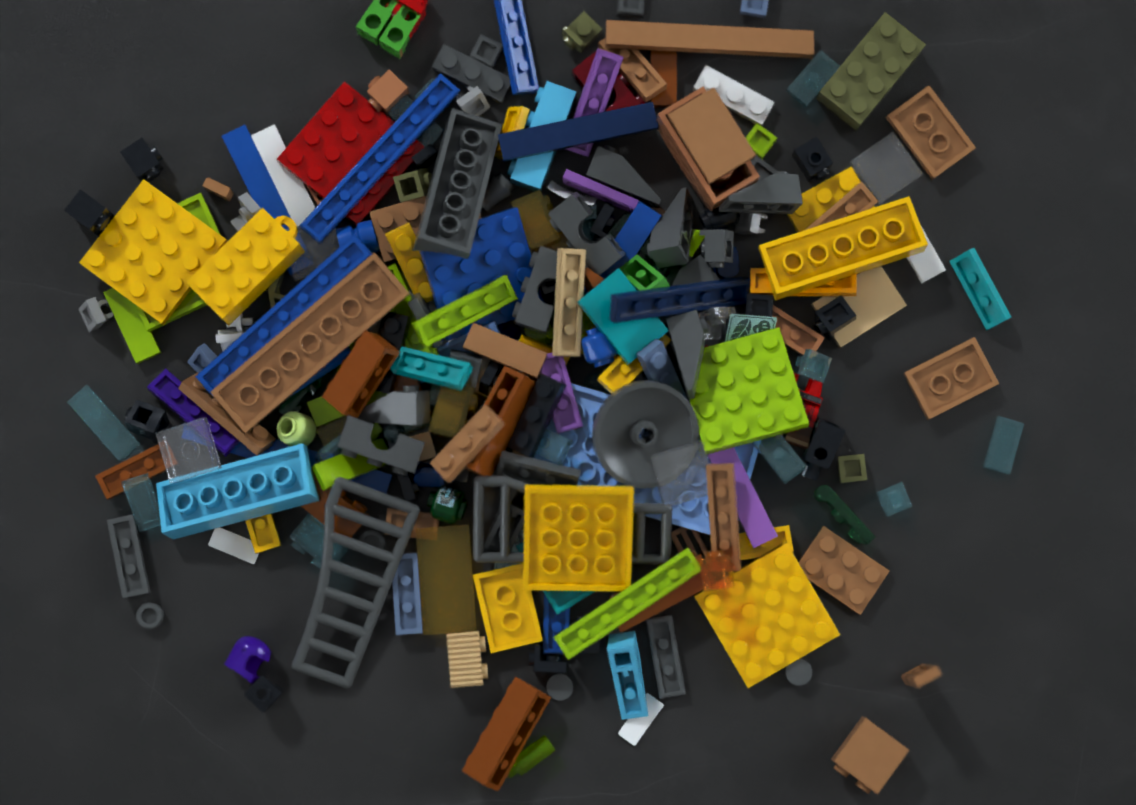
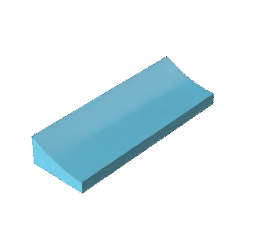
[156,443,320,540]

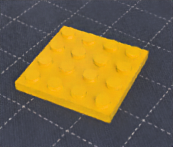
[79,179,228,326]
[523,485,634,592]
[694,542,840,688]

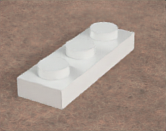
[693,65,775,126]

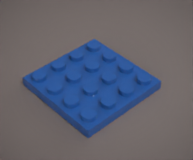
[420,207,544,341]

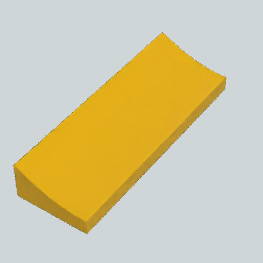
[758,196,928,301]

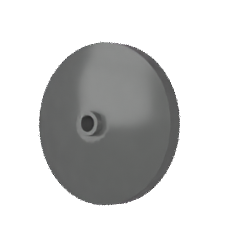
[592,380,699,488]

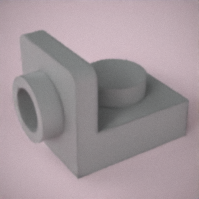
[231,192,261,232]

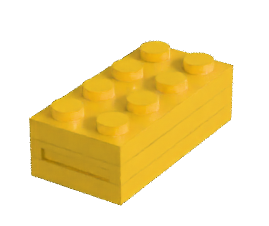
[186,208,305,326]

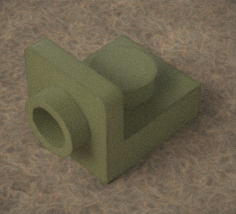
[562,11,602,53]

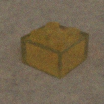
[429,385,479,440]

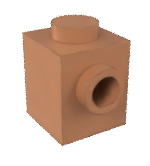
[367,69,409,115]

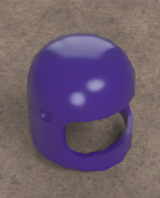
[224,636,271,685]

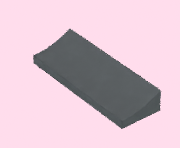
[412,108,502,259]

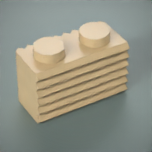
[447,631,488,688]

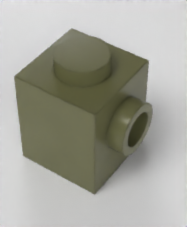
[393,168,432,203]

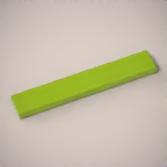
[553,548,703,660]

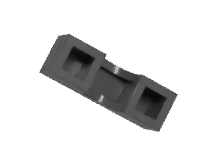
[548,192,626,275]
[512,246,557,335]
[337,416,425,477]

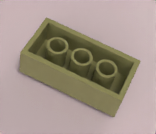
[816,12,926,131]

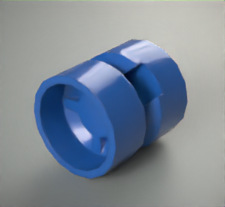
[336,219,381,254]

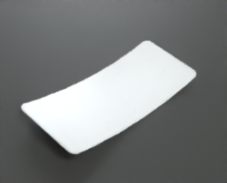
[547,181,597,206]
[208,527,259,564]
[618,693,664,746]

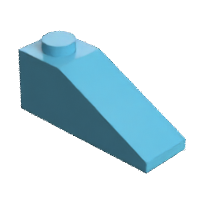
[607,631,648,720]

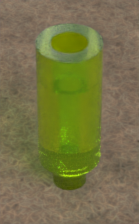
[508,735,556,778]

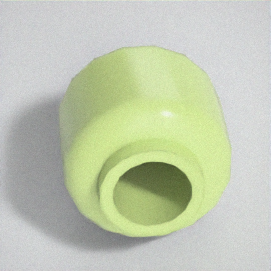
[276,411,316,446]

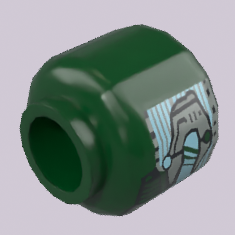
[427,486,468,524]

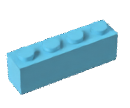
[508,81,576,194]

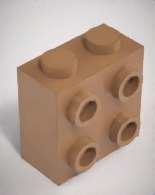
[831,716,909,794]

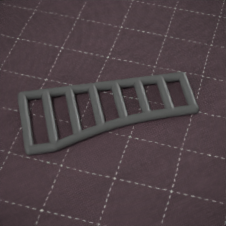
[473,476,672,565]
[291,477,420,689]

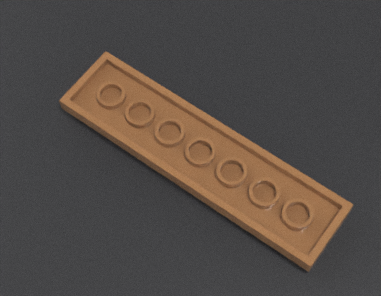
[211,253,410,433]

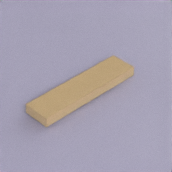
[552,248,586,357]

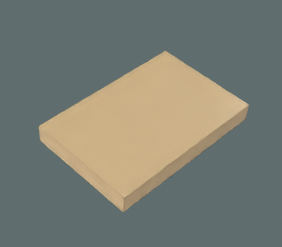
[811,266,907,348]

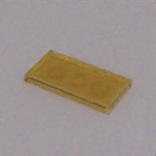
[416,524,477,635]

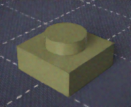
[837,454,867,483]

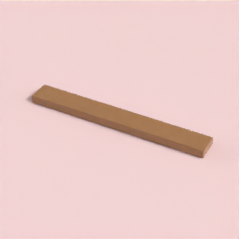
[605,20,814,58]

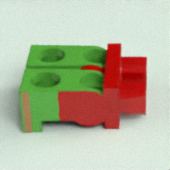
[356,0,429,59]

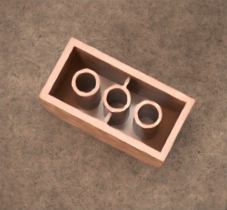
[656,86,760,211]

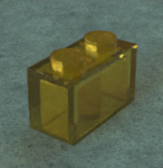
[511,190,563,254]

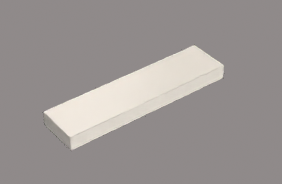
[251,124,315,230]

